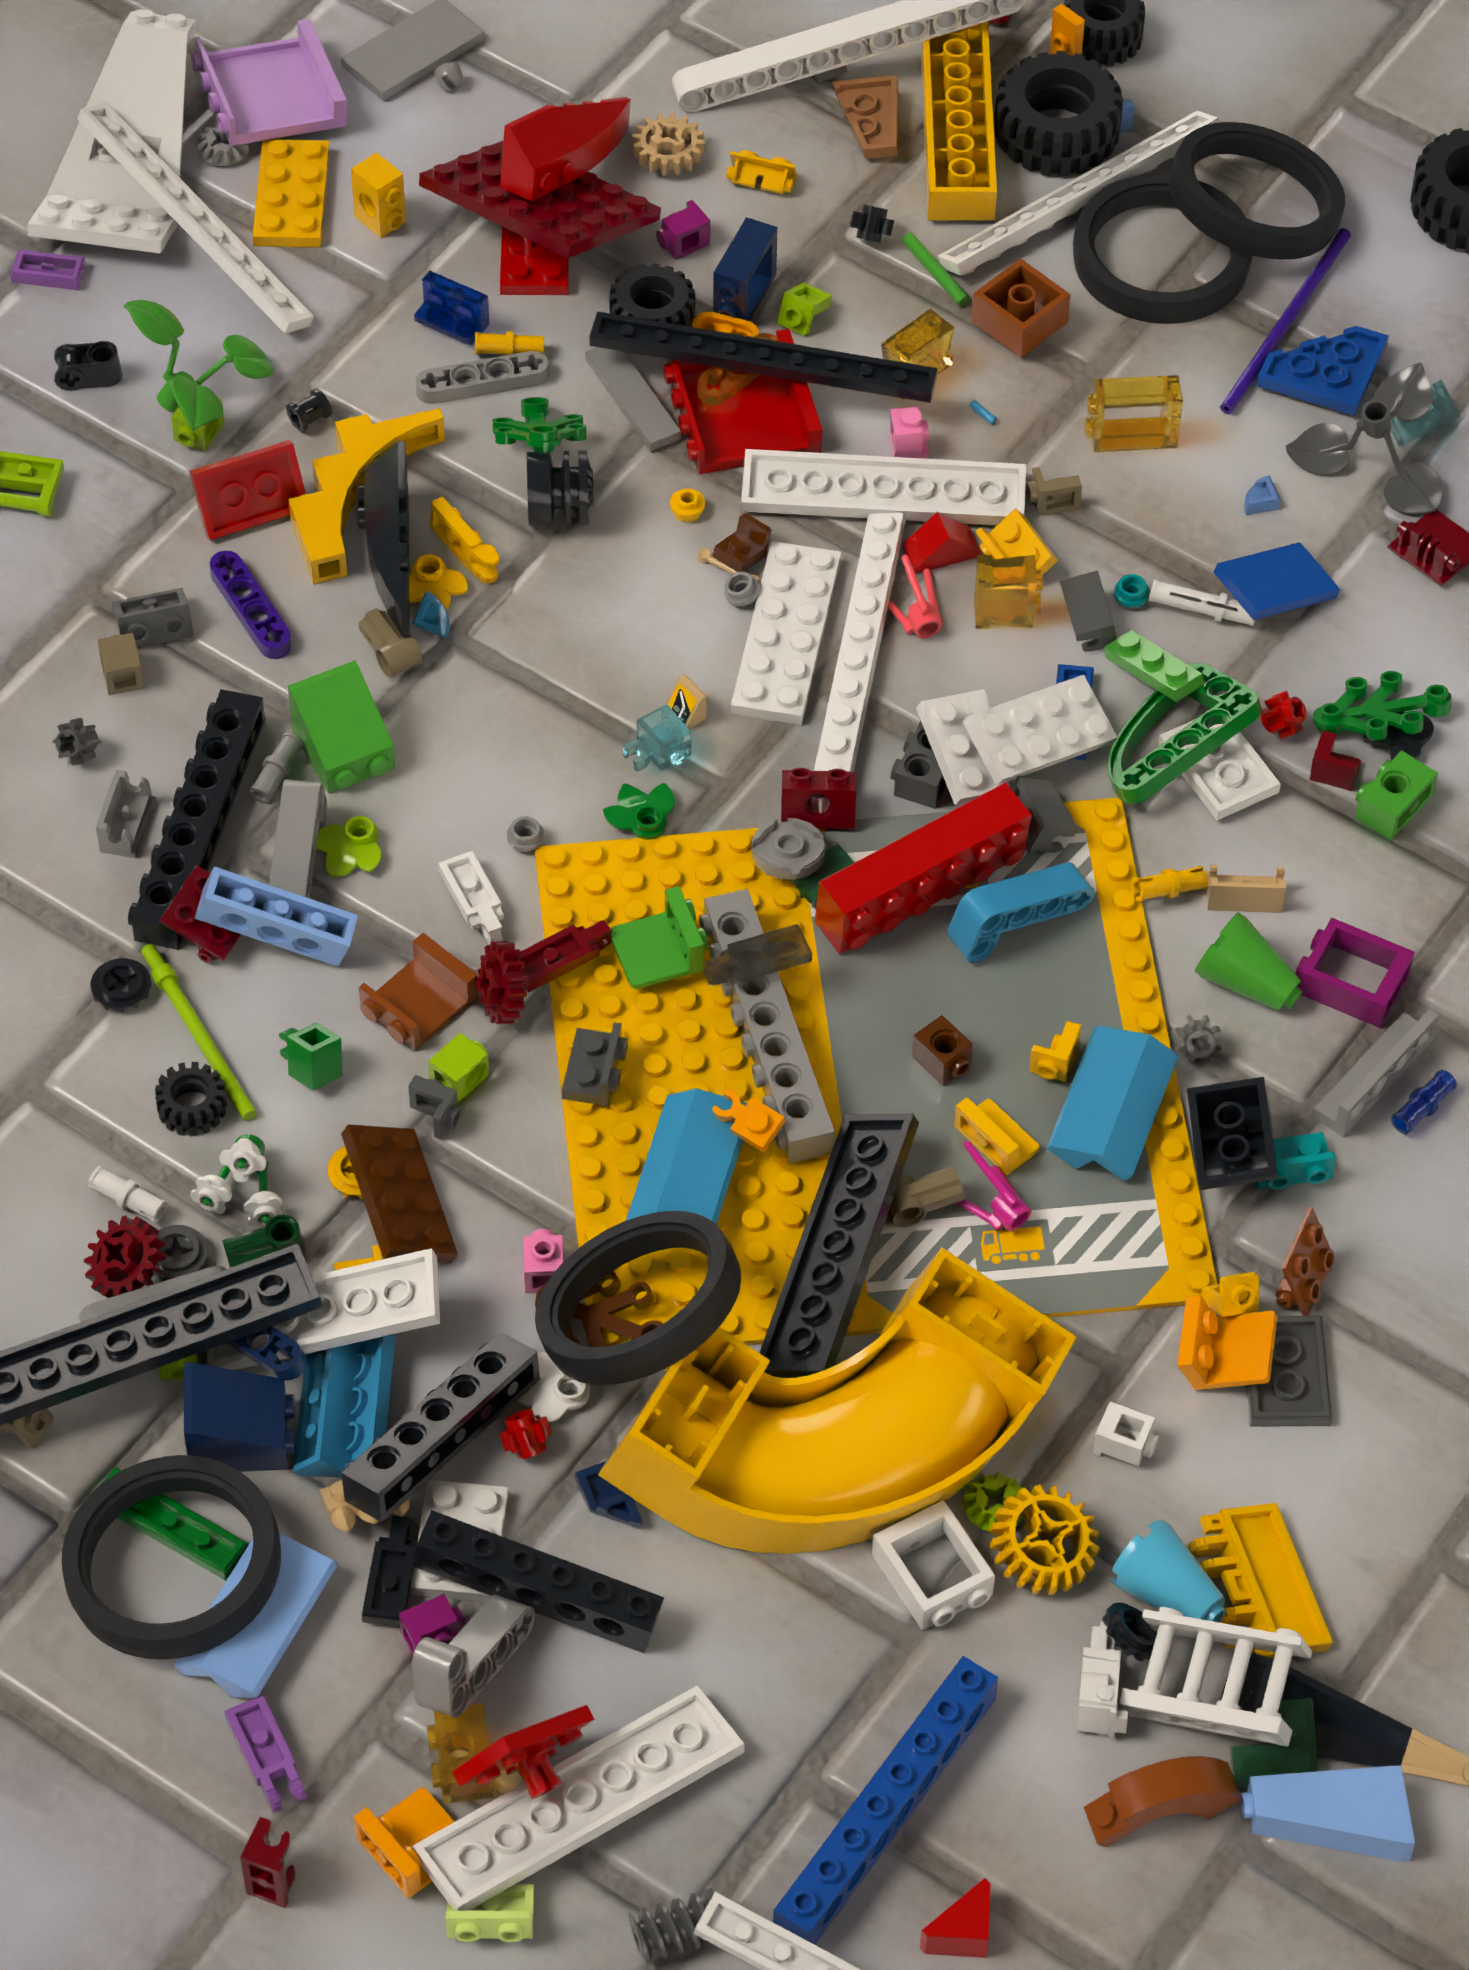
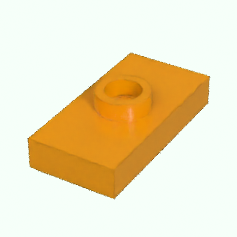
[1049,4,1085,56]

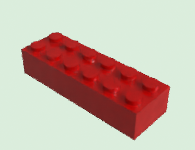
[814,782,1032,955]

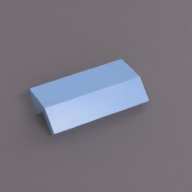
[174,1534,338,1698]

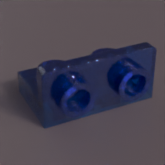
[414,270,489,345]

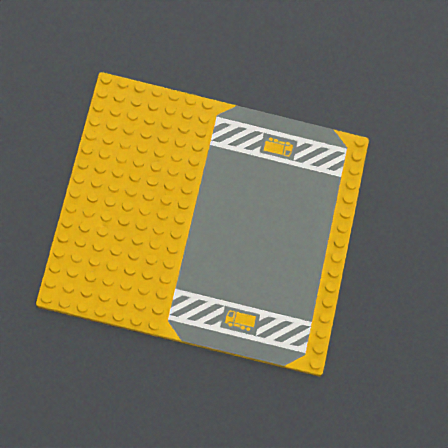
[535,798,1217,1347]

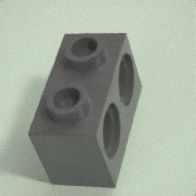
[890,721,946,809]

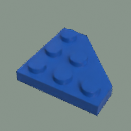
[1256,326,1389,416]

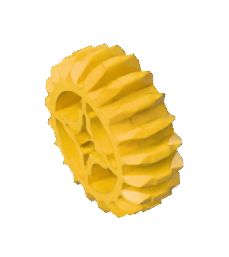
[989,1484,1100,1595]

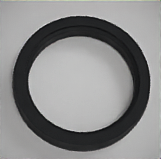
[1168,122,1345,260]
[1073,174,1252,324]
[535,1211,741,1385]
[62,1455,281,1660]

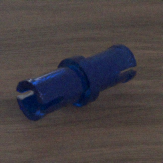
[1391,1070,1457,1134]

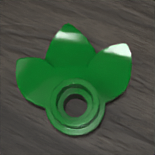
[603,783,674,840]

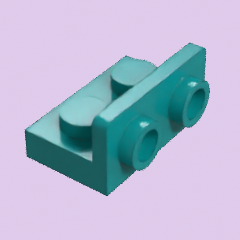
[1255,1132,1337,1190]

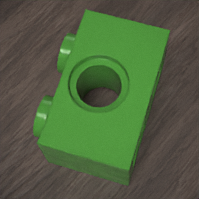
[1355,750,1438,840]

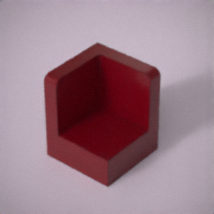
[1309,730,1361,791]

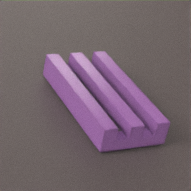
[11,249,86,290]

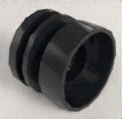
[527,450,594,526]

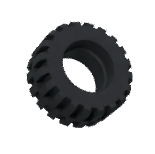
[994,51,1123,176]
[1410,128,1469,253]

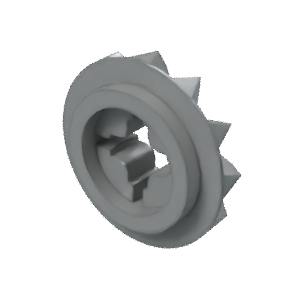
[197,124,250,166]

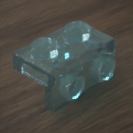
[1391,380,1461,448]

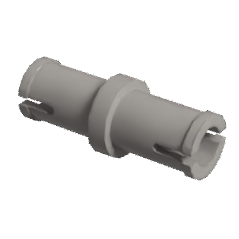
[249,732,304,803]

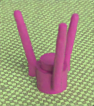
[955,1141,1031,1232]

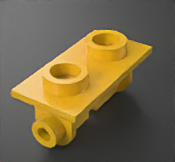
[726,150,798,195]

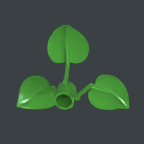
[123,300,275,431]

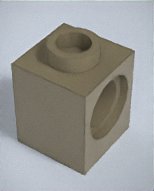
[98,633,144,695]

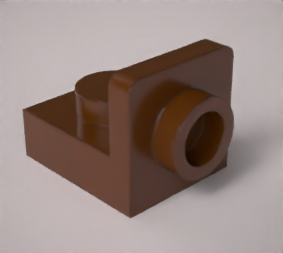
[713,513,771,572]

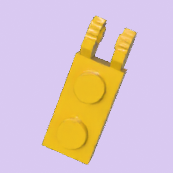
[430,496,500,584]

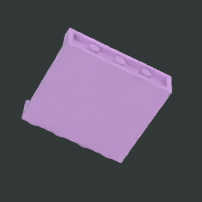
[191,19,347,146]

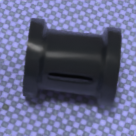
[286,388,332,432]

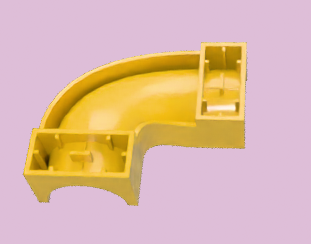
[598,1248,1077,1554]

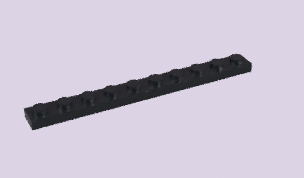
[589,311,938,403]

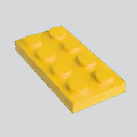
[252,139,330,247]

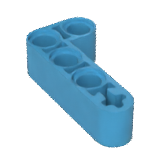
[947,862,1095,963]

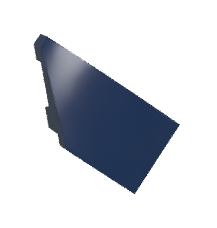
[574,1461,643,1527]

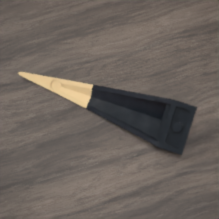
[1220,1652,1469,1786]

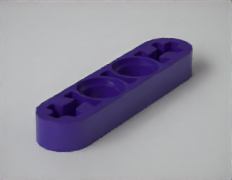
[209,550,291,659]

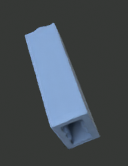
[1241,1765,1415,1862]

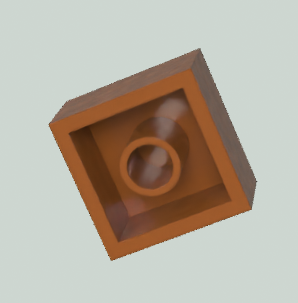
[971,258,1071,358]

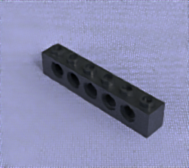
[341,1332,540,1522]
[412,1510,664,1653]

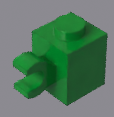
[279,1022,343,1090]

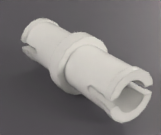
[88,1165,167,1224]

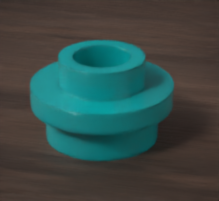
[1114,574,1150,608]

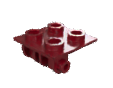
[1387,510,1469,586]
[159,865,241,963]

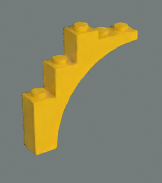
[289,408,445,584]

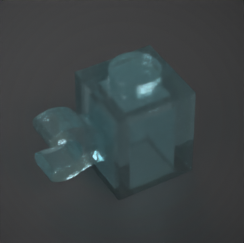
[623,704,692,771]

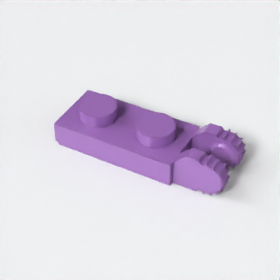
[224,1695,307,1813]

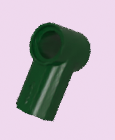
[222,1214,304,1268]

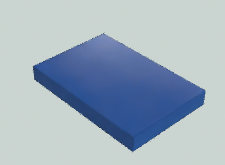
[1213,542,1340,621]

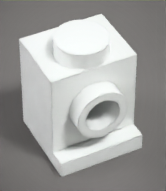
[1093,1402,1159,1466]

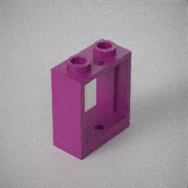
[1295,917,1415,1028]

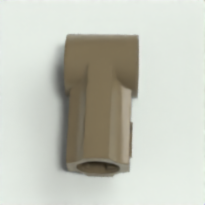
[359,608,423,678]
[889,1166,965,1227]

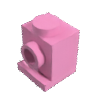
[889,406,929,459]
[523,1229,563,1293]

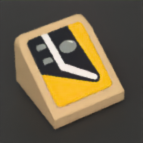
[664,674,706,731]

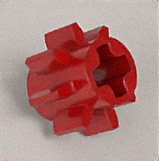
[1261,691,1307,739]
[499,1409,553,1459]

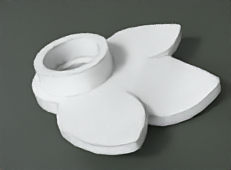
[517,1352,590,1423]

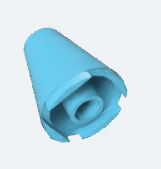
[1110,1519,1226,1622]

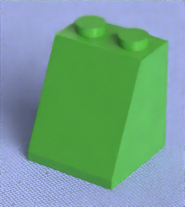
[288,660,395,793]

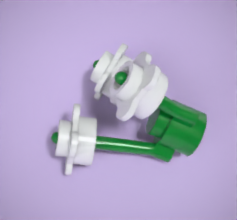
[190,1134,286,1227]

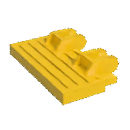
[1187,1503,1333,1659]

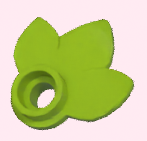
[316,816,381,877]

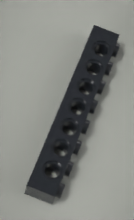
[128,689,265,950]

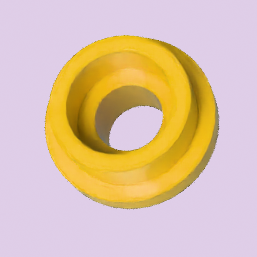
[670,489,705,522]

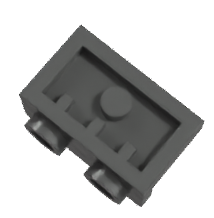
[112,588,194,648]
[562,1022,628,1106]

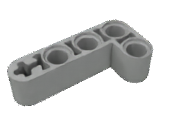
[269,779,327,899]
[412,1595,535,1718]

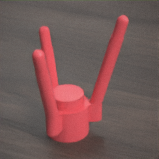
[888,555,944,639]

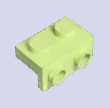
[445,1884,534,1942]

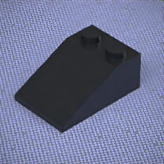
[1187,1077,1278,1190]

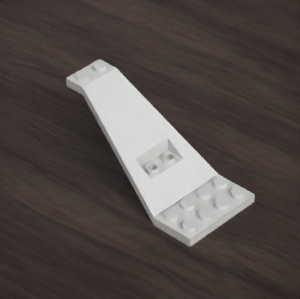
[28,9,196,254]

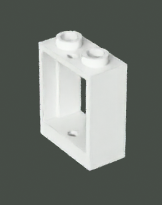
[872,1499,995,1631]

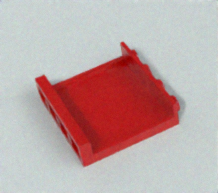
[663,329,823,474]

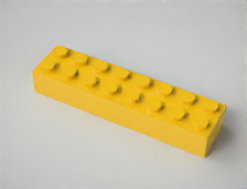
[920,21,997,220]

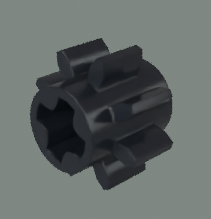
[850,204,894,243]

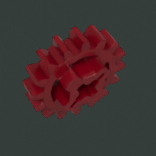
[476,941,529,1024]
[84,1215,167,1298]

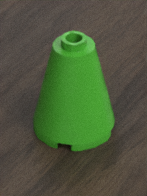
[1195,912,1303,1011]

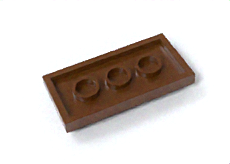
[341,1124,458,1263]

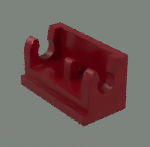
[240,1817,295,1908]

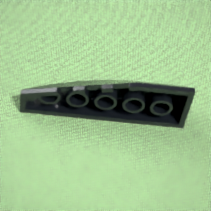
[358,441,410,638]

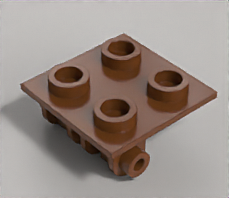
[1275,1207,1335,1316]

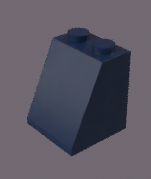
[184,1363,295,1472]

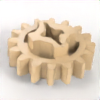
[633,113,705,176]

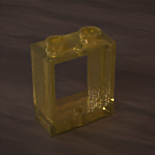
[1085,375,1183,452]

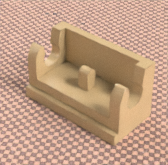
[1207,865,1286,913]

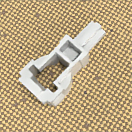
[1077,1622,1128,1738]

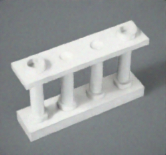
[1119,1607,1312,1747]

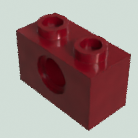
[781,768,856,829]

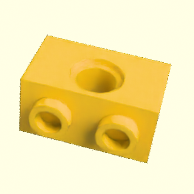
[351,152,406,238]

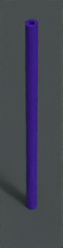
[1220,228,1351,414]

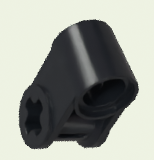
[54,341,122,391]

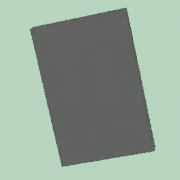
[1247,1316,1332,1427]

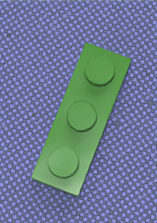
[1104,630,1204,702]

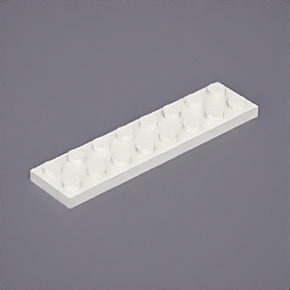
[741,449,1026,525]
[412,1685,744,1910]

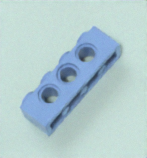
[195,866,358,967]

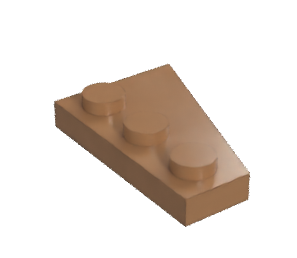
[832,75,899,159]

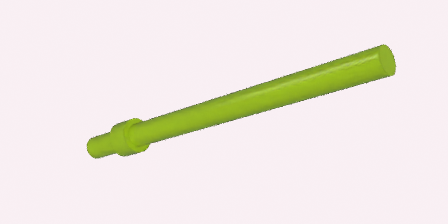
[141,944,257,1121]

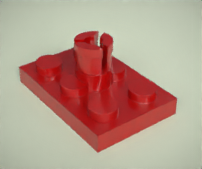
[500,226,569,295]
[189,440,306,540]
[452,1705,595,1799]

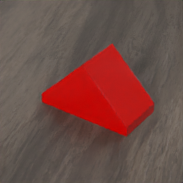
[902,512,981,574]
[920,1878,991,1958]

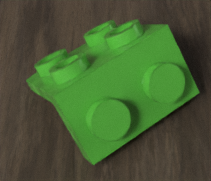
[611,886,709,989]

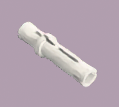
[1148,579,1255,627]

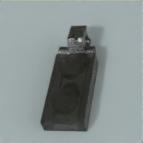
[704,924,813,986]

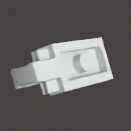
[438,851,504,945]

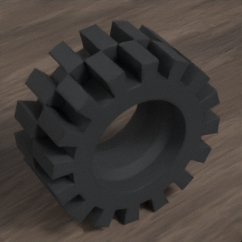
[155,1062,227,1136]

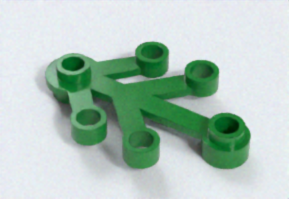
[492,397,587,453]
[1313,671,1452,740]

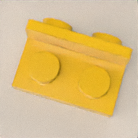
[975,509,1058,589]

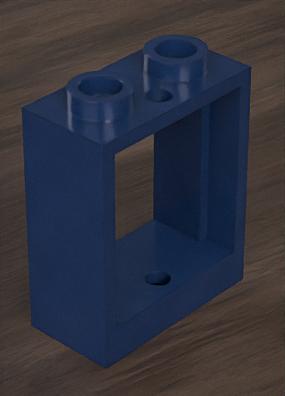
[713,217,778,321]

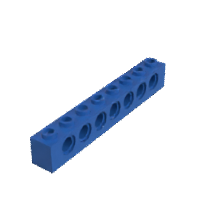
[773,1656,998,1945]

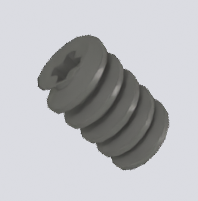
[629,1888,714,1964]

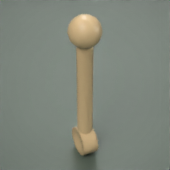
[697,548,760,585]

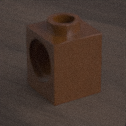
[912,1015,973,1086]

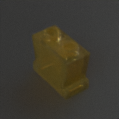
[881,309,955,400]
[974,555,1043,629]

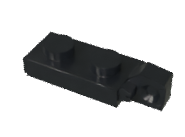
[362,1515,416,1627]

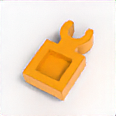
[712,1089,786,1153]

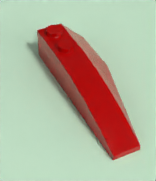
[500,97,631,201]

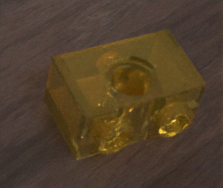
[427,1703,494,1804]

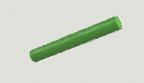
[902,233,970,307]

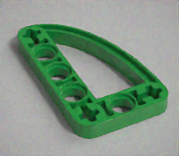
[1107,663,1262,804]

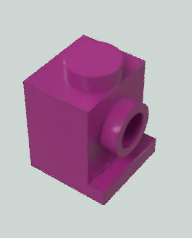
[656,200,710,260]
[399,1594,466,1656]

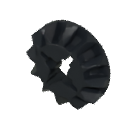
[90,958,152,1013]
[1102,1602,1157,1662]

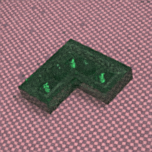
[1230,1698,1318,1789]

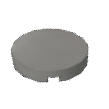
[752,818,826,880]

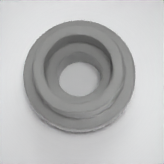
[724,572,760,606]
[507,816,544,852]

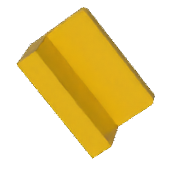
[954,1097,1039,1176]

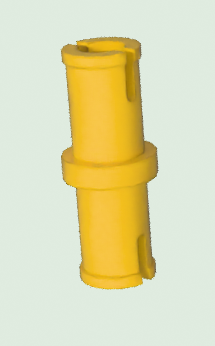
[474,331,544,355]
[1131,865,1208,902]

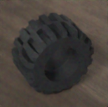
[1064,0,1146,66]
[609,263,695,327]

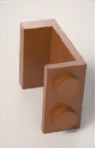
[359,933,479,1051]

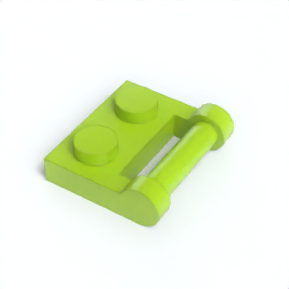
[0,451,64,517]

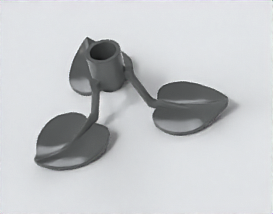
[1286,363,1443,515]

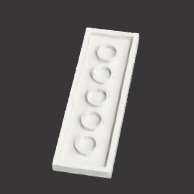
[731,541,841,725]
[207,1248,440,1370]

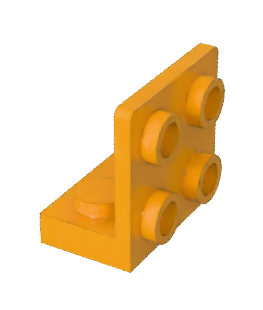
[1177,1296,1277,1390]
[353,1787,455,1899]

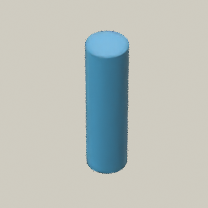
[970,400,997,425]

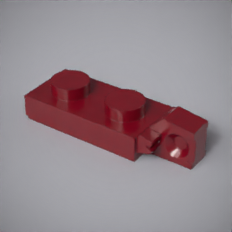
[520,920,612,993]

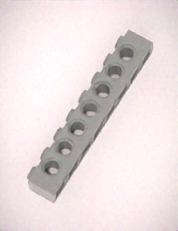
[699,889,835,1164]

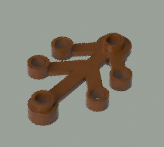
[535,1271,663,1347]

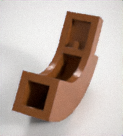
[1084,1756,1242,1847]

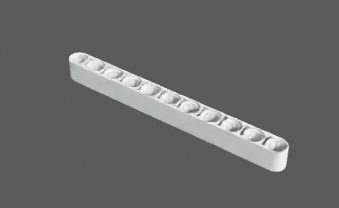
[672,0,1025,112]

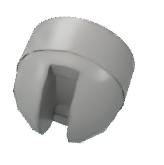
[435,62,463,92]

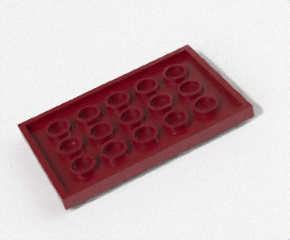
[419,141,661,258]

